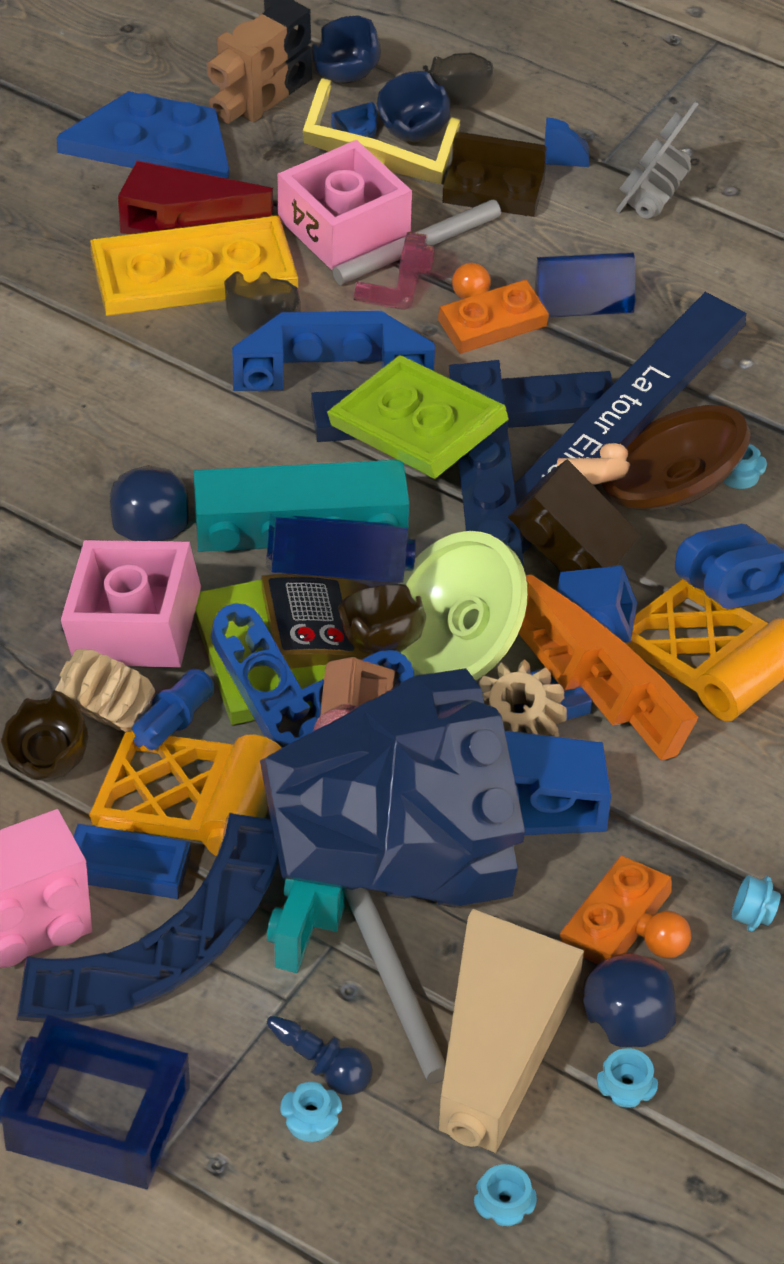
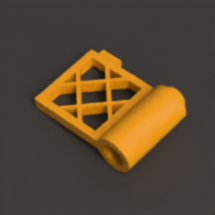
[626,579,784,721]
[89,731,282,856]

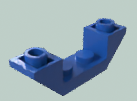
[232,310,435,391]

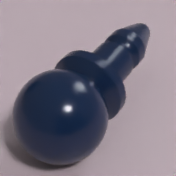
[267,1016,372,1095]

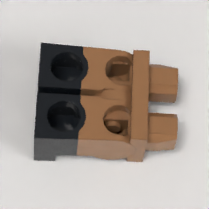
[207,0,312,124]

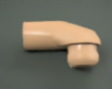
[557,443,630,485]

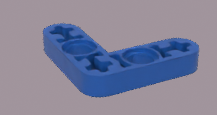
[211,603,414,748]

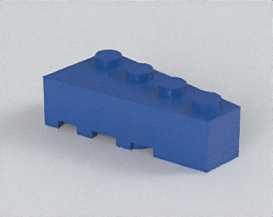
[505,731,611,835]

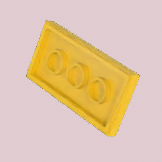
[90,216,298,316]

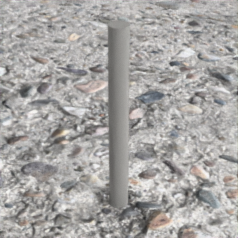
[332,199,501,285]
[344,888,446,1083]

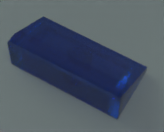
[535,253,635,317]

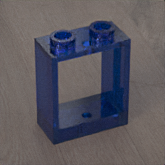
[265,514,416,583]
[0,1015,190,1190]

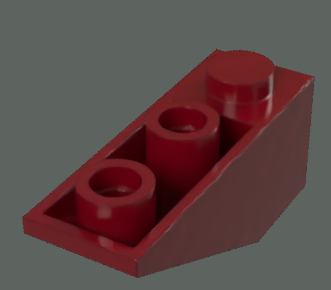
[118,161,273,235]

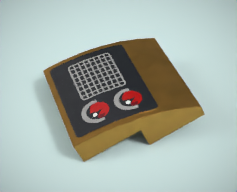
[262,573,372,669]

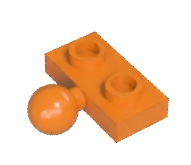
[438,263,549,354]
[560,855,691,964]

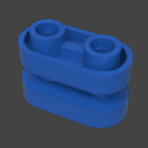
[675,524,784,609]

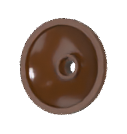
[602,405,751,511]

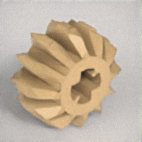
[55,649,155,732]
[479,659,567,737]

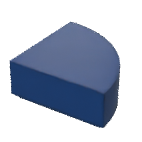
[331,102,377,139]
[544,117,590,167]

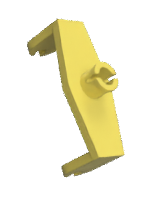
[303,78,460,184]

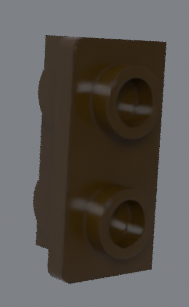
[442,132,547,217]

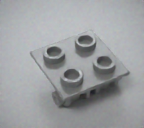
[615,102,699,219]

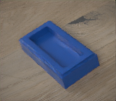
[73,824,191,899]

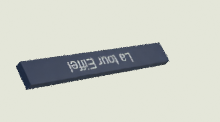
[514,291,746,554]

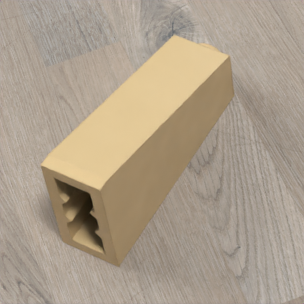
[439,909,584,1153]

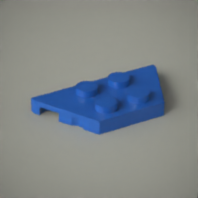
[57,91,229,179]

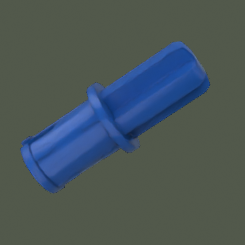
[132,669,215,750]

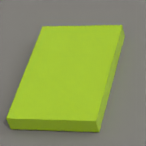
[327,355,509,479]
[194,573,327,725]

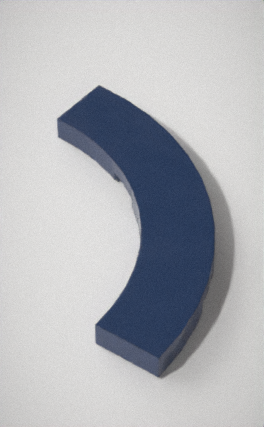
[16,813,279,1023]

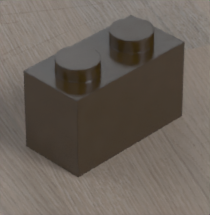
[508,459,641,572]

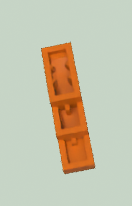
[518,574,699,760]

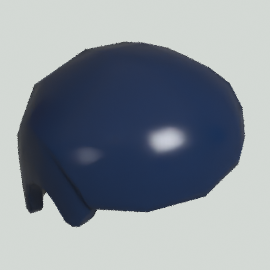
[312,15,381,84]
[377,71,450,142]
[110,465,189,541]
[583,952,676,1047]

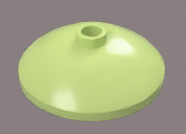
[398,531,528,680]

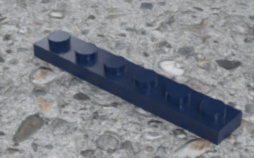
[449,360,525,572]
[311,371,613,442]

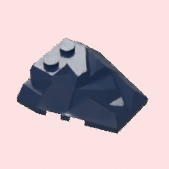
[260,668,525,908]

